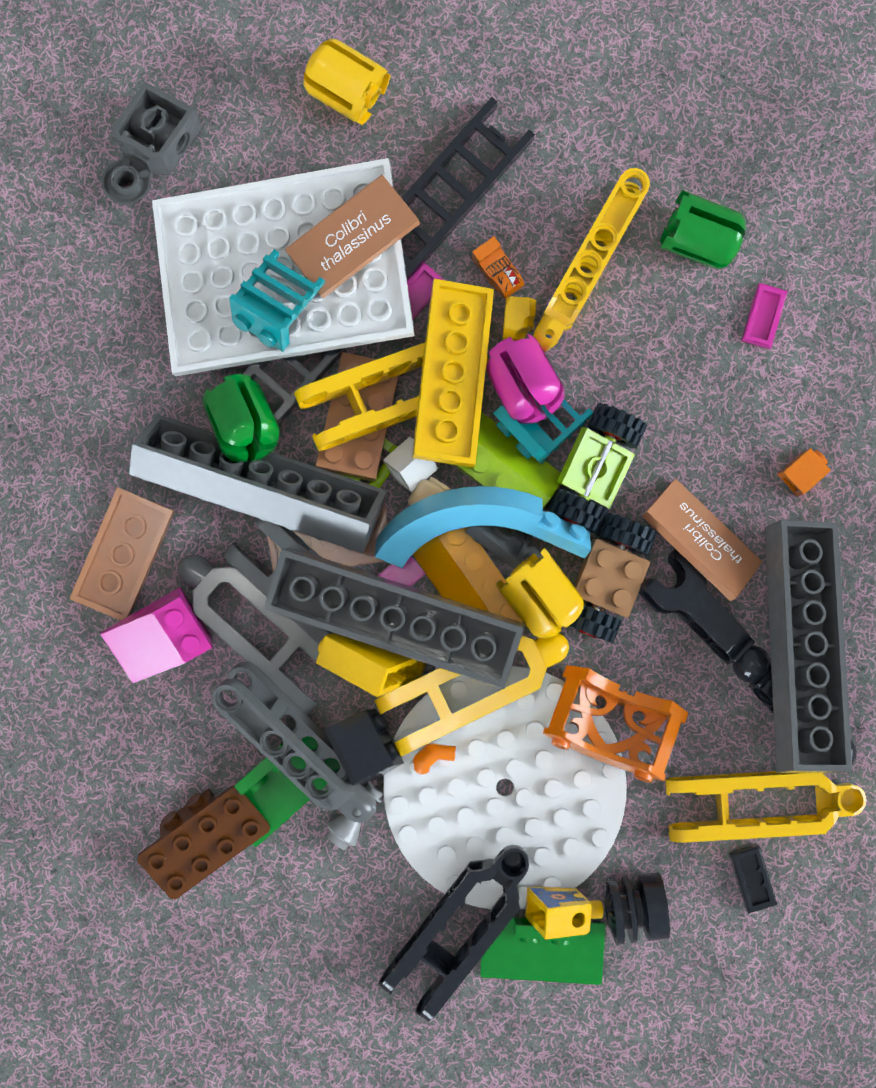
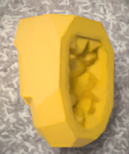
[502,296,536,341]

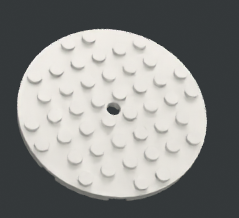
[384,666,627,909]

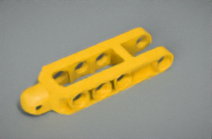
[533,168,650,352]
[294,343,489,451]
[374,633,569,757]
[665,771,866,843]

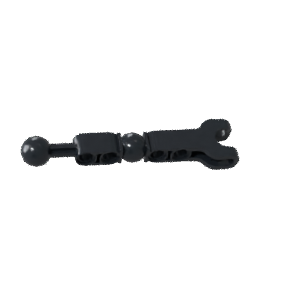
[638,548,857,765]

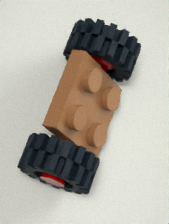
[569,512,658,643]

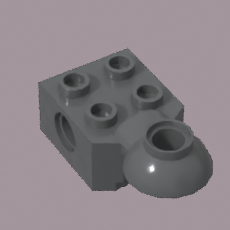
[102,81,202,205]

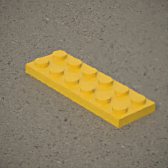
[412,278,494,468]

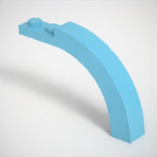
[374,486,591,568]

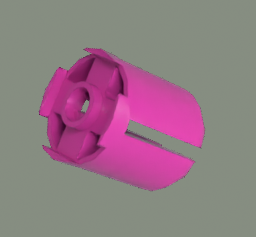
[485,334,565,424]

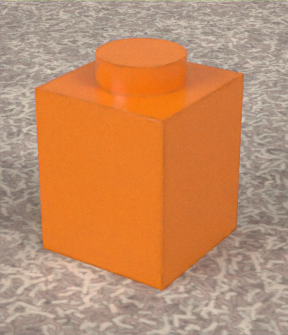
[777,448,831,497]

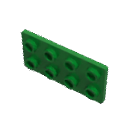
[234,736,340,847]
[480,915,605,985]

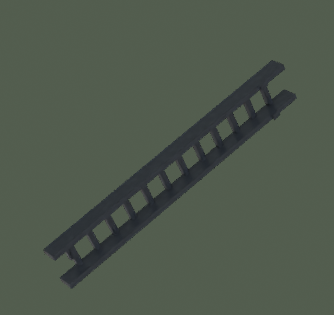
[243,97,535,426]

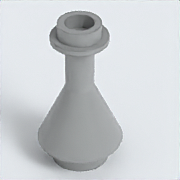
[326,783,383,850]

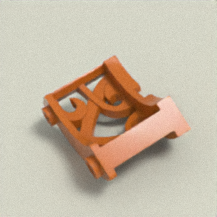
[543,665,689,783]

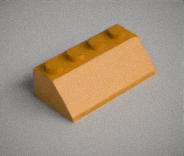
[413,527,523,623]

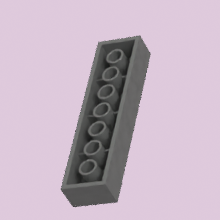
[129,414,387,553]
[765,520,853,773]
[263,547,525,689]

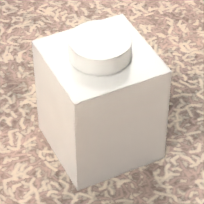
[383,437,438,492]

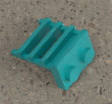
[229,249,325,352]
[493,373,594,464]

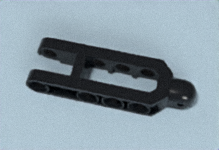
[378,845,529,1022]

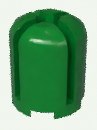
[660,190,746,270]
[203,374,280,463]

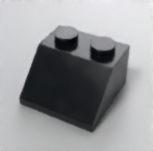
[324,709,404,786]

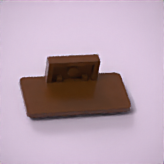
[137,785,270,899]

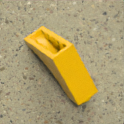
[316,633,426,697]

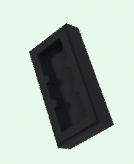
[729,844,778,914]

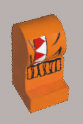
[472,236,525,299]

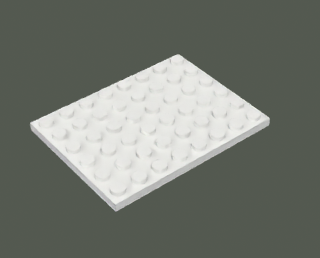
[152,158,415,376]

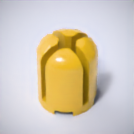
[303,38,391,125]
[496,547,584,638]

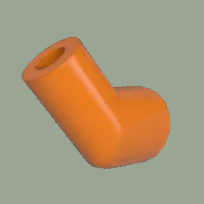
[413,743,456,775]

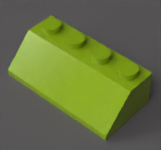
[451,412,561,508]

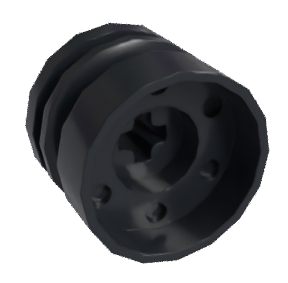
[604,872,670,945]

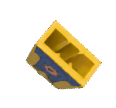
[525,887,604,939]

